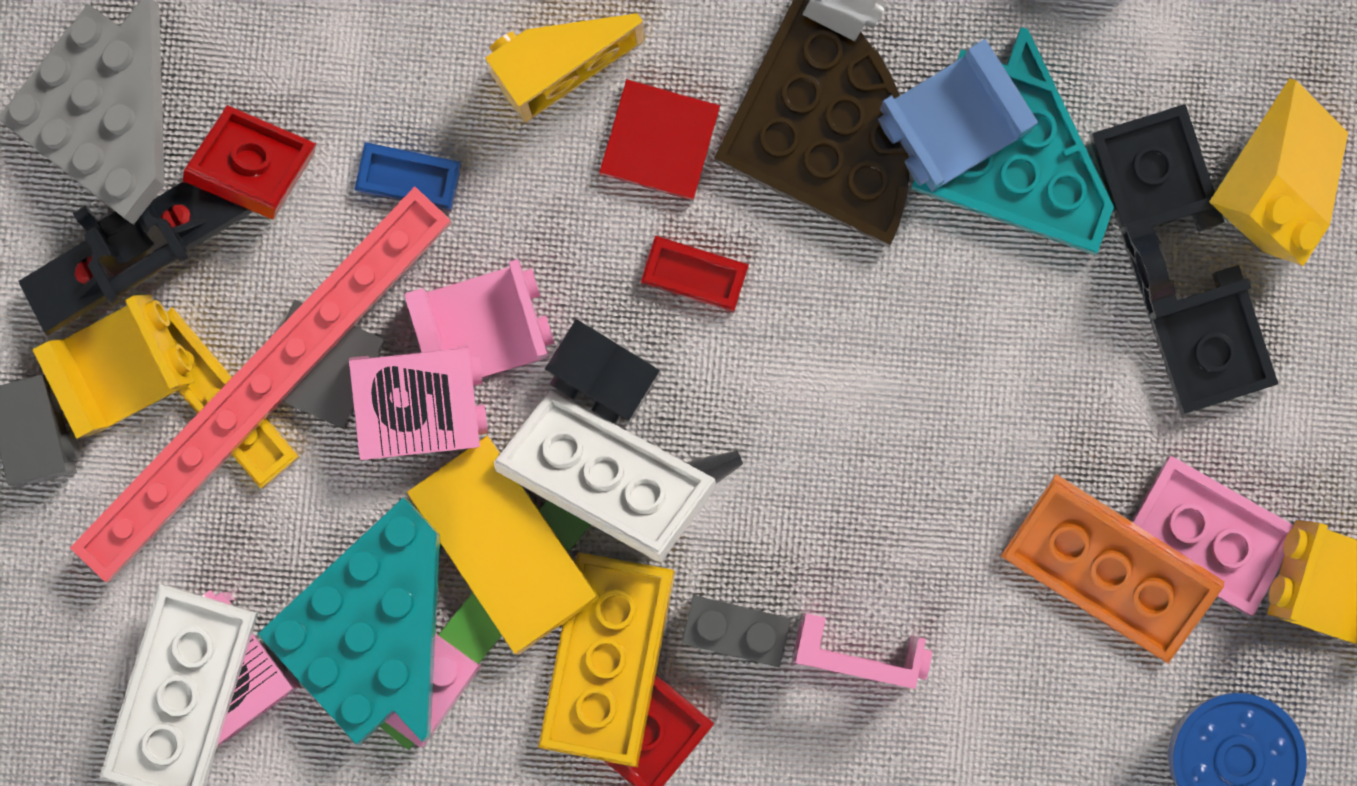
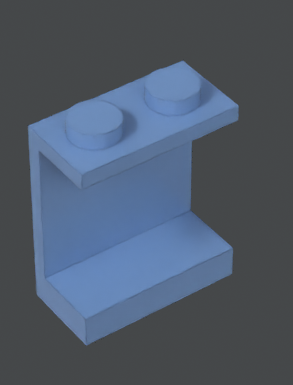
[878,39,1038,192]

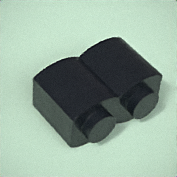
[545,319,661,425]

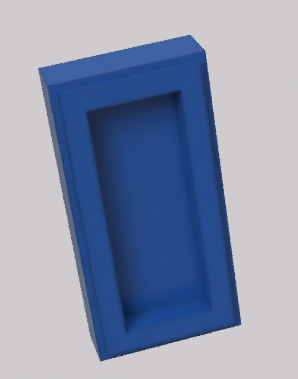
[354,142,462,212]

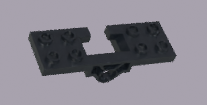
[1089,104,1278,415]

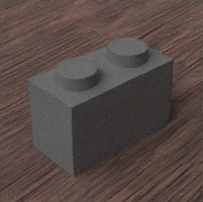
[0,374,80,488]
[682,595,791,668]

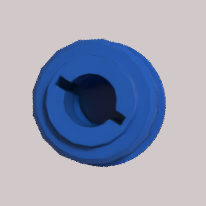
[1167,693,1307,786]

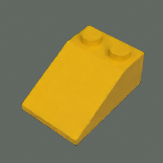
[485,13,645,123]
[1209,78,1348,266]

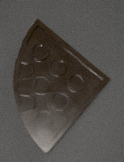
[714,0,910,248]

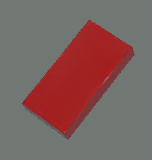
[641,235,749,313]

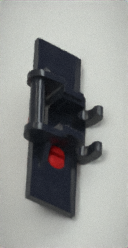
[18,181,252,336]

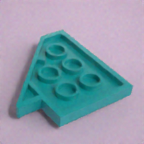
[910,27,1114,255]
[258,497,440,745]

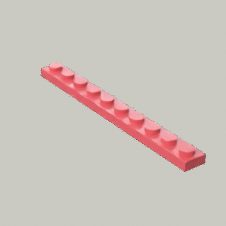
[70,187,452,582]

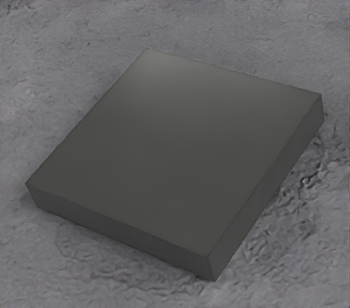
[282,299,386,430]

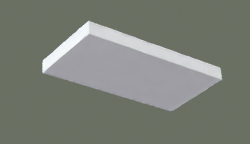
[494,389,716,563]
[99,584,259,786]

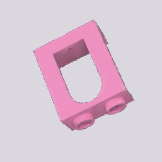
[792,612,932,689]

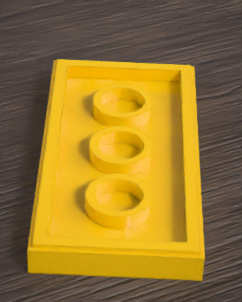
[407,436,599,655]
[538,552,676,767]

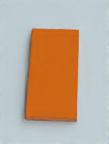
[1000,473,1225,664]

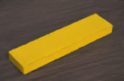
[167,307,300,489]

